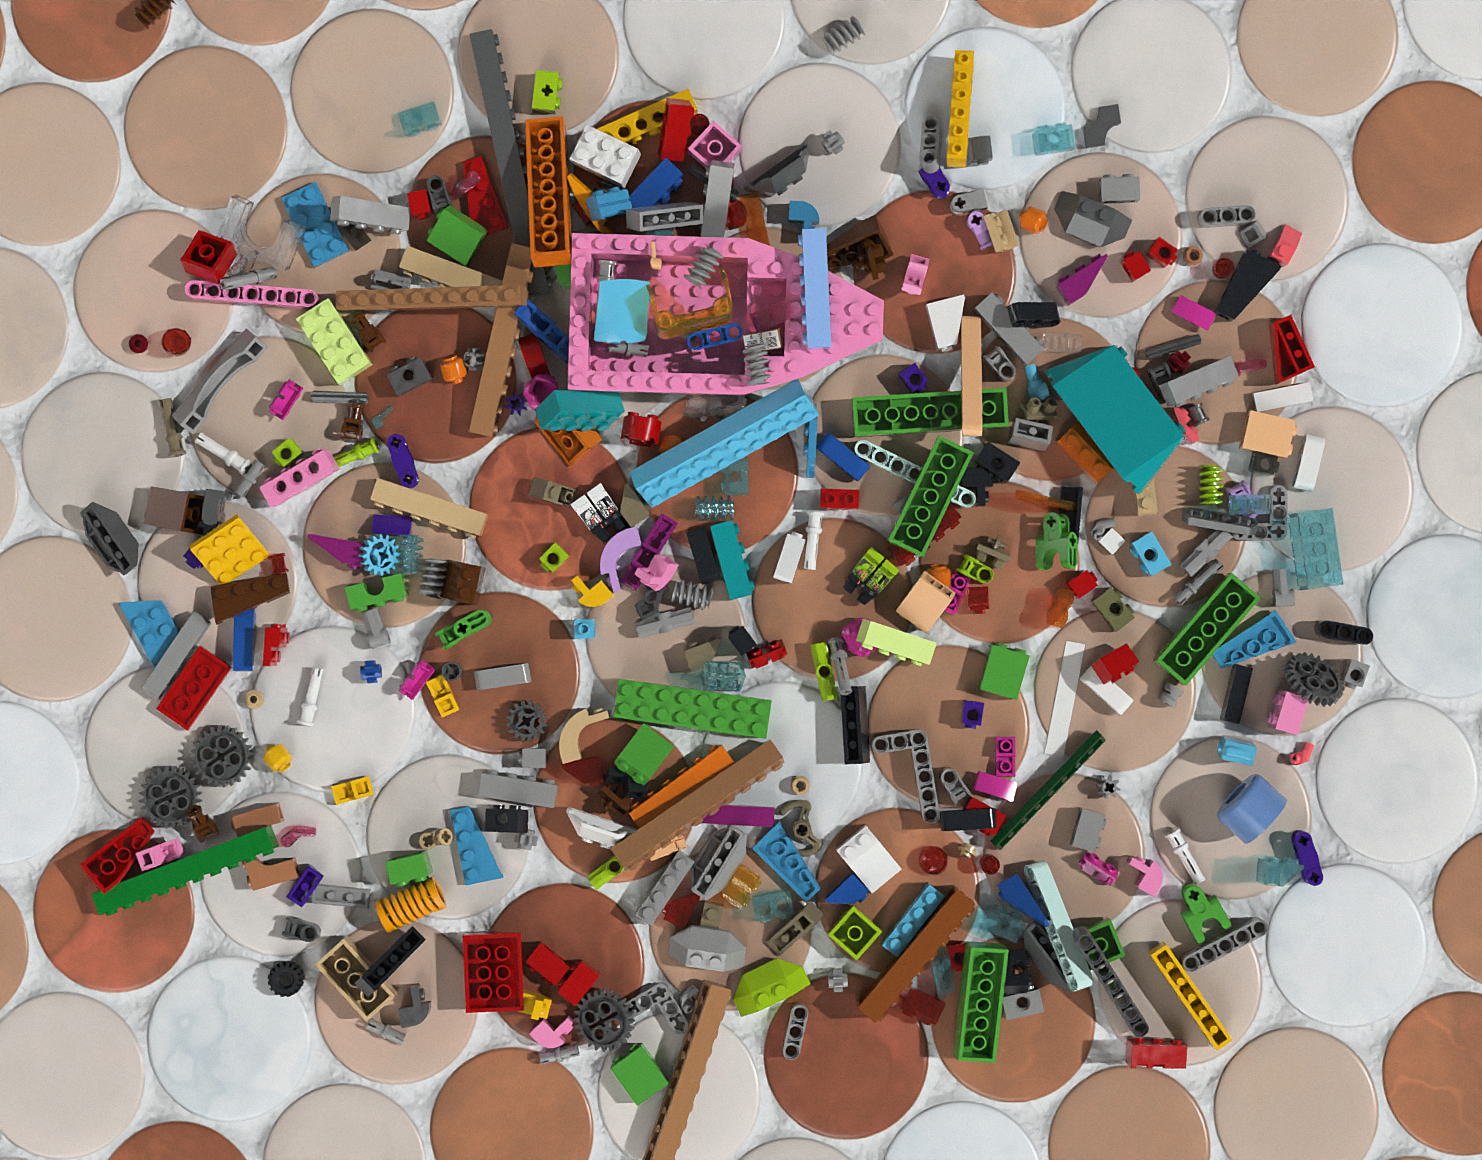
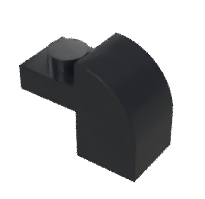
[961,467,993,507]
[603,767,648,799]

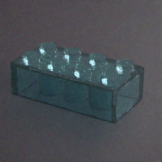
[1287,508,1343,591]

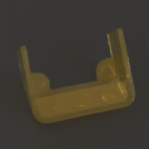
[646,267,733,339]

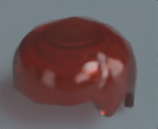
[726,199,748,230]
[161,328,191,357]
[919,846,949,875]

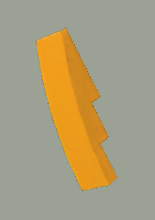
[567,173,616,234]

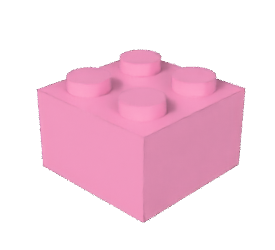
[688,120,742,169]
[1267,690,1308,735]

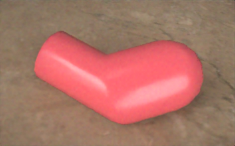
[1290,742,1314,765]

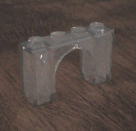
[216,195,306,272]

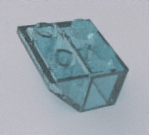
[1256,855,1304,887]

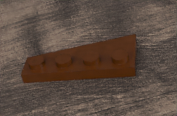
[210,573,290,625]

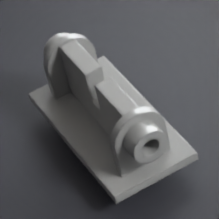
[370,269,412,289]

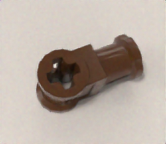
[350,312,387,353]
[341,403,365,442]
[185,805,219,843]

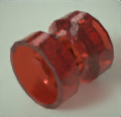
[690,114,709,136]
[1212,258,1234,279]
[979,854,1000,875]

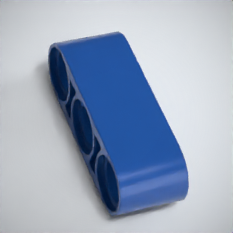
[687,323,743,350]
[816,432,870,482]

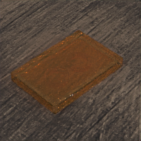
[1015,490,1075,511]

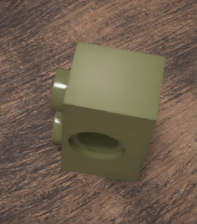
[1091,587,1135,632]

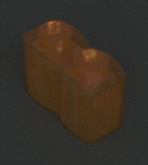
[1046,587,1074,628]

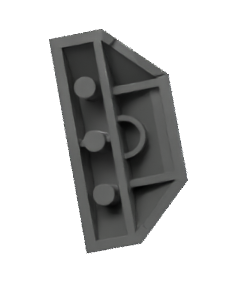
[744,142,810,196]
[1054,191,1132,248]
[80,502,139,575]
[1023,921,1073,993]

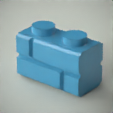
[586,187,632,221]

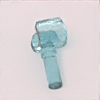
[372,405,394,430]

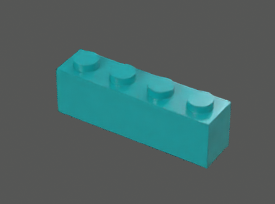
[710,520,755,600]

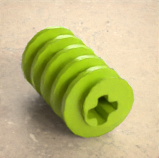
[1198,465,1224,505]

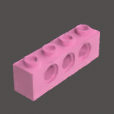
[259,448,340,508]

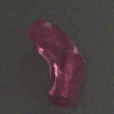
[450,171,480,200]
[1234,359,1267,376]
[281,825,316,848]

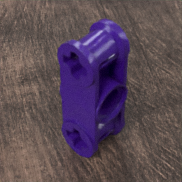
[387,434,419,488]
[1291,830,1323,886]

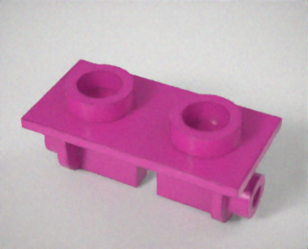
[269,379,304,420]
[398,659,435,700]
[1078,851,1118,886]

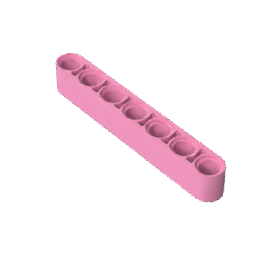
[185,280,320,309]

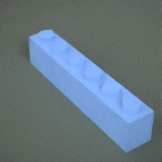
[798,228,831,350]

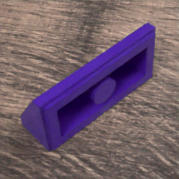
[372,514,412,536]
[286,864,324,907]

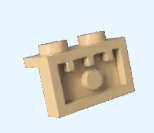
[983,210,1019,252]

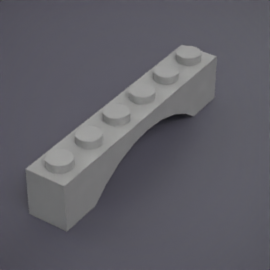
[171,328,268,434]

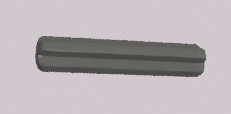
[687,164,739,201]
[1145,334,1202,360]
[311,391,369,404]

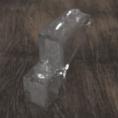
[683,394,747,422]

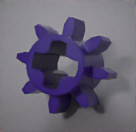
[505,392,528,416]

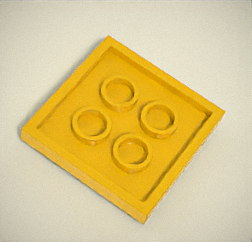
[189,514,270,585]

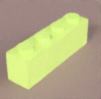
[856,619,936,666]

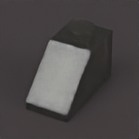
[330,213,371,251]

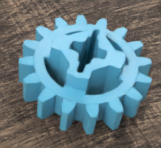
[359,534,400,576]

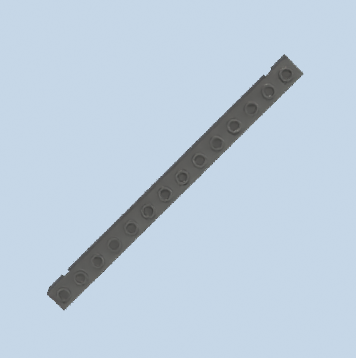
[469,29,552,298]

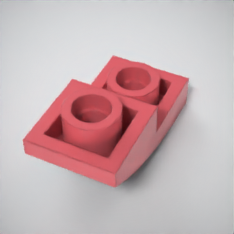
[1171,406,1200,444]

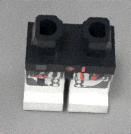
[570,483,626,543]

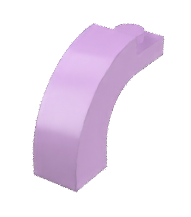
[600,527,642,592]

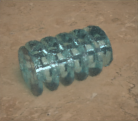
[696,496,734,520]
[397,535,424,574]

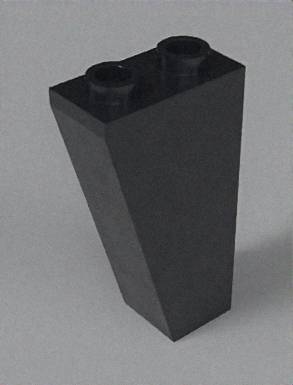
[1214,249,1282,322]

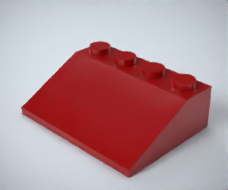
[463,932,524,1013]

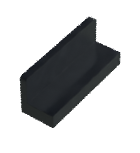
[1059,486,1083,542]
[1220,664,1253,724]

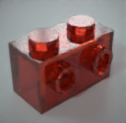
[900,986,946,1026]

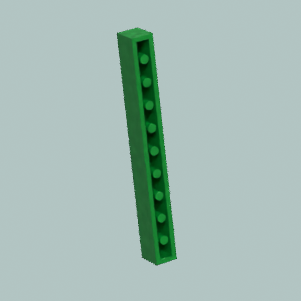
[91,825,279,916]

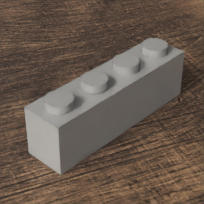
[698,160,735,237]
[330,196,410,235]
[626,201,703,231]
[974,293,1044,366]
[1159,356,1239,408]
[478,769,559,808]
[635,850,695,926]

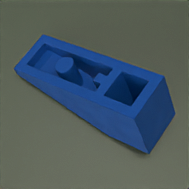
[997,873,1050,927]

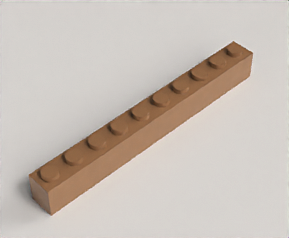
[469,243,534,437]
[336,285,527,312]
[611,739,785,871]
[643,980,731,1160]

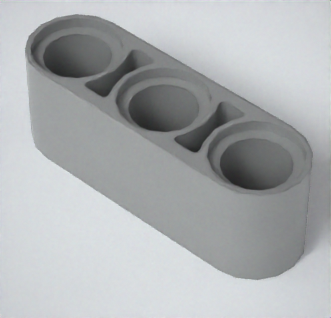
[920,115,942,173]
[1197,205,1256,228]
[474,663,531,690]
[782,1002,808,1060]

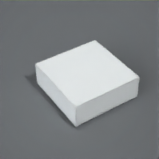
[1098,528,1125,555]

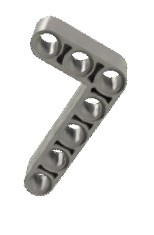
[871,729,940,823]

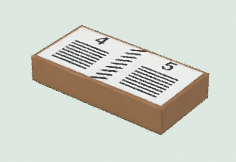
[742,328,784,351]

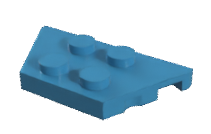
[803,404,817,478]
[119,600,179,667]

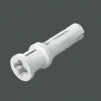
[195,433,252,475]
[804,511,824,570]
[297,667,324,726]
[1164,827,1205,885]

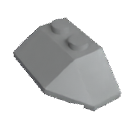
[691,824,747,901]
[668,925,746,972]

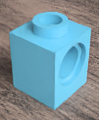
[574,619,595,639]

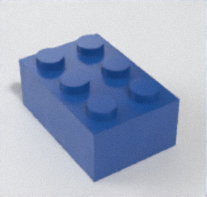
[629,158,684,208]

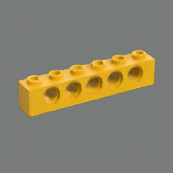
[947,50,974,168]
[597,88,698,144]
[1147,942,1233,1051]

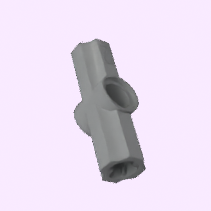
[1180,530,1233,577]
[635,607,695,638]

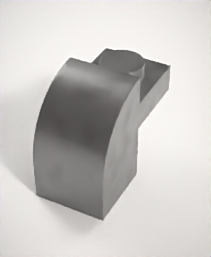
[398,984,431,1028]

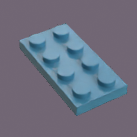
[281,182,349,268]

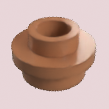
[1183,246,1203,266]

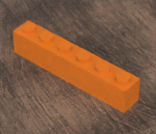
[629,744,735,829]

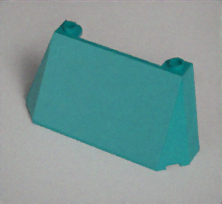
[1045,345,1186,494]

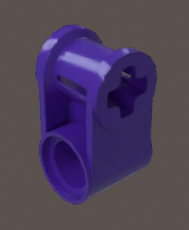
[918,167,950,199]

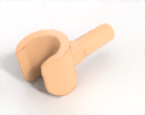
[650,242,662,270]

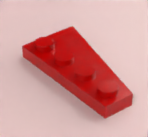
[463,156,508,237]

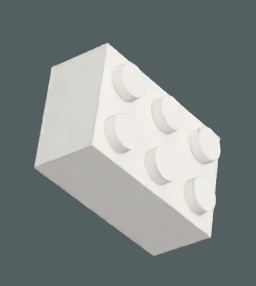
[570,125,641,188]

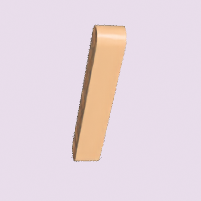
[961,316,982,436]

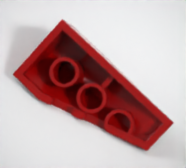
[80,816,155,894]

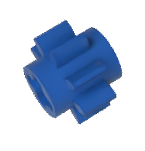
[360,660,382,684]

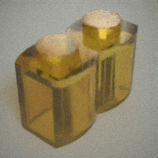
[720,864,761,910]

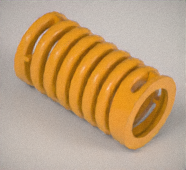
[375,876,447,933]

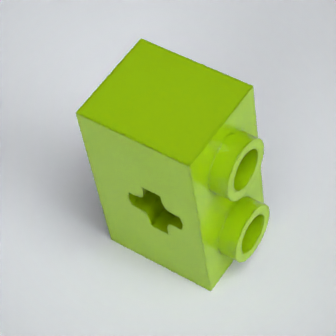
[532,70,563,114]

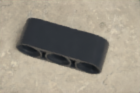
[1007,302,1061,327]
[686,527,720,585]
[1314,620,1373,645]
[940,808,997,831]

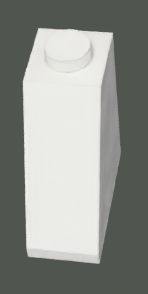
[925,295,965,353]
[773,532,806,584]

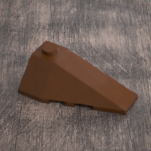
[827,215,894,271]

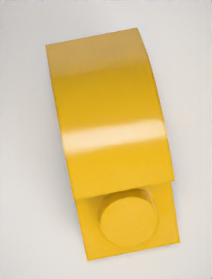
[571,576,614,607]
[518,990,552,1020]

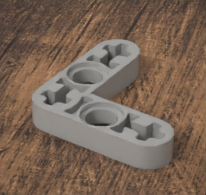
[1230,485,1288,541]
[624,982,689,1034]

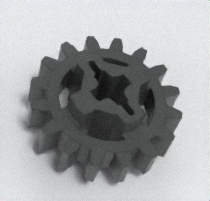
[506,700,548,742]

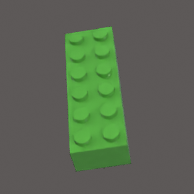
[887,436,974,558]
[1153,573,1261,686]
[953,941,1009,1063]

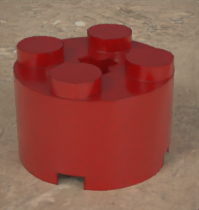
[620,412,662,447]

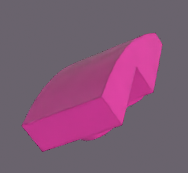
[1172,295,1217,331]
[944,571,971,616]
[995,737,1016,778]
[973,771,1018,802]

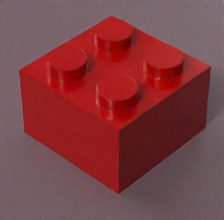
[180,230,237,285]

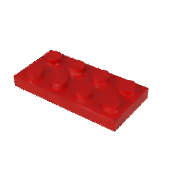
[156,646,233,731]

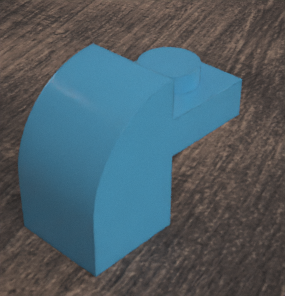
[788,201,819,229]

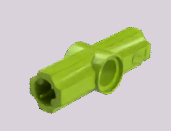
[810,642,838,701]
[587,856,624,890]

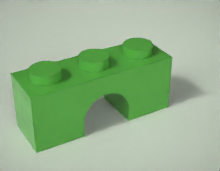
[345,573,409,613]

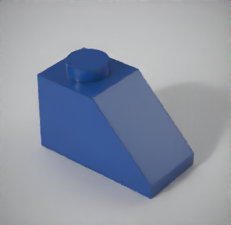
[824,872,869,904]

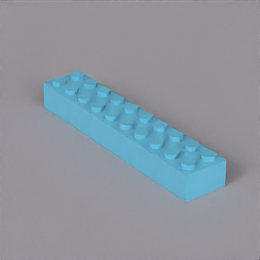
[629,379,819,508]

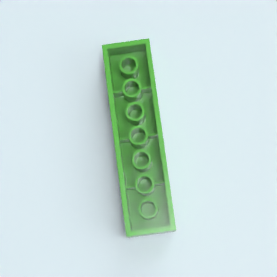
[852,388,1009,438]
[613,678,772,739]

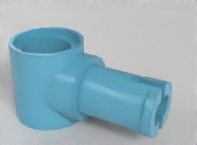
[1024,364,1050,401]

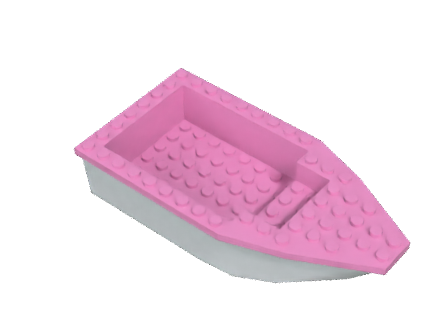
[568,233,884,395]

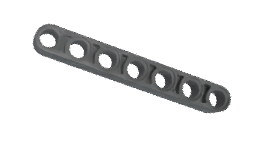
[1072,926,1149,1037]

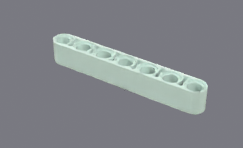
[854,440,976,508]
[1024,860,1093,991]

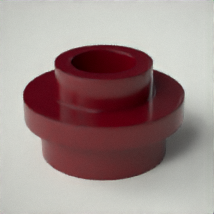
[129,334,148,354]

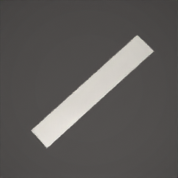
[1045,641,1085,757]

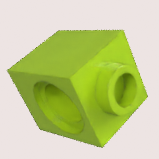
[272,438,305,468]
[539,542,570,572]

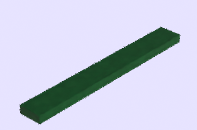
[990,730,1105,850]

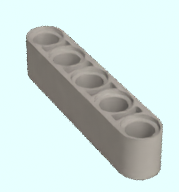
[142,611,211,700]
[1179,917,1268,972]

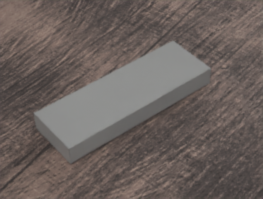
[311,884,371,909]

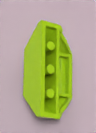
[733,958,811,1017]

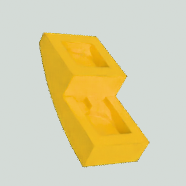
[426,673,460,718]
[331,776,374,805]

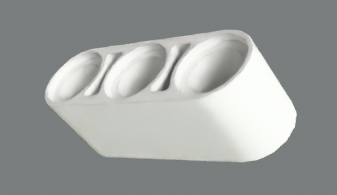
[1292,433,1325,492]
[1079,664,1134,715]

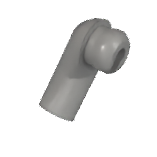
[1091,517,1116,540]
[680,984,699,1013]

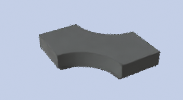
[1083,104,1121,149]
[634,585,670,623]

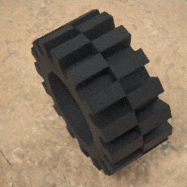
[267,961,305,997]

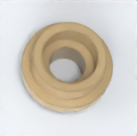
[244,690,264,709]
[790,776,810,795]
[958,842,977,859]

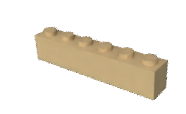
[399,246,503,308]
[370,478,488,539]

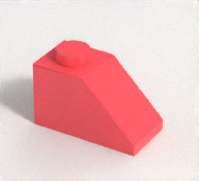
[1267,224,1302,267]

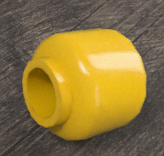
[263,744,292,773]

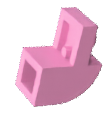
[902,254,930,295]
[635,555,679,591]
[136,838,185,871]
[1126,856,1163,897]
[529,1015,574,1048]

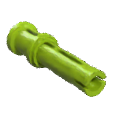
[334,437,380,467]

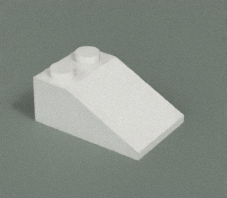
[836,825,902,893]

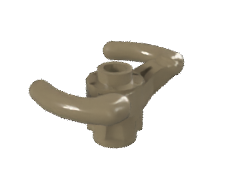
[779,800,822,857]

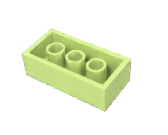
[296,298,373,385]

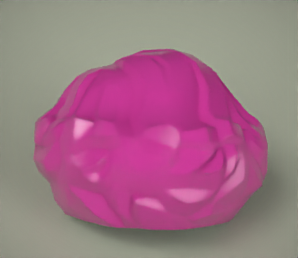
[523,374,559,411]
[842,617,877,657]

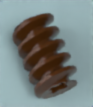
[134,0,177,29]

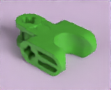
[1036,512,1078,571]
[435,610,492,651]
[1180,883,1231,944]

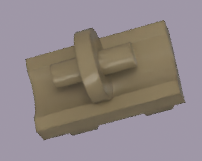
[1020,398,1058,423]
[975,535,1011,569]

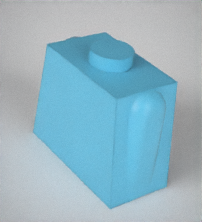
[1217,736,1257,766]

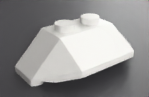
[566,807,638,849]

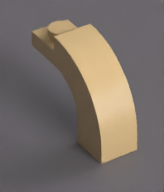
[559,708,610,764]

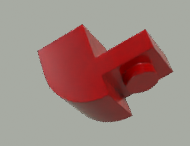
[518,333,551,379]

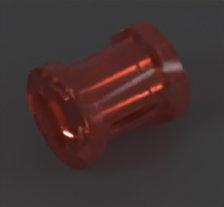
[268,553,289,575]

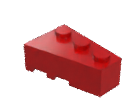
[1269,315,1315,385]
[1125,1036,1187,1069]

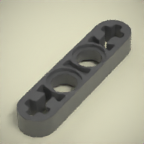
[1182,507,1258,535]

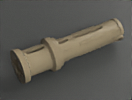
[159,398,187,458]

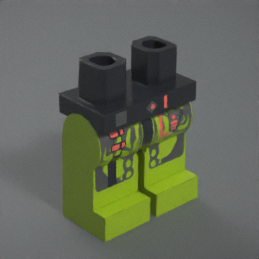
[843,547,900,605]

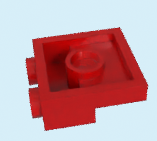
[263,624,290,666]

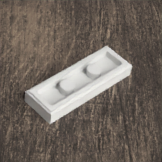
[1252,382,1313,412]

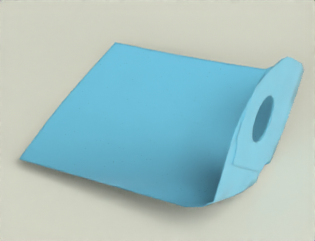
[594,279,650,344]

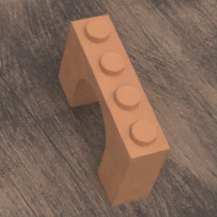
[230,803,301,891]

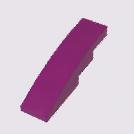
[620,513,678,591]
[702,804,775,827]

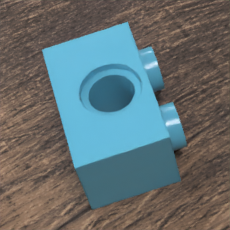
[1129,531,1172,576]

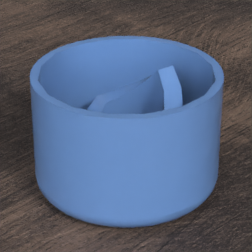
[1217,774,1287,844]

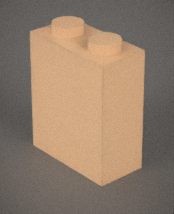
[1239,410,1297,459]
[896,571,956,633]

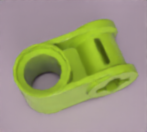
[956,554,994,584]

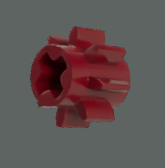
[1168,350,1191,374]

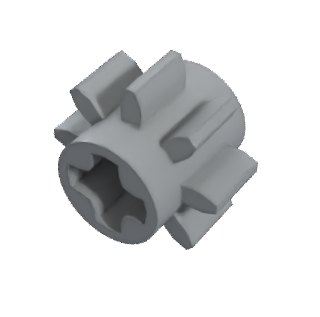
[821,130,845,155]
[463,347,486,371]
[1096,775,1121,799]
[514,829,538,850]
[828,968,848,992]

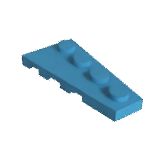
[1213,610,1297,668]
[450,806,504,885]
[752,821,821,903]

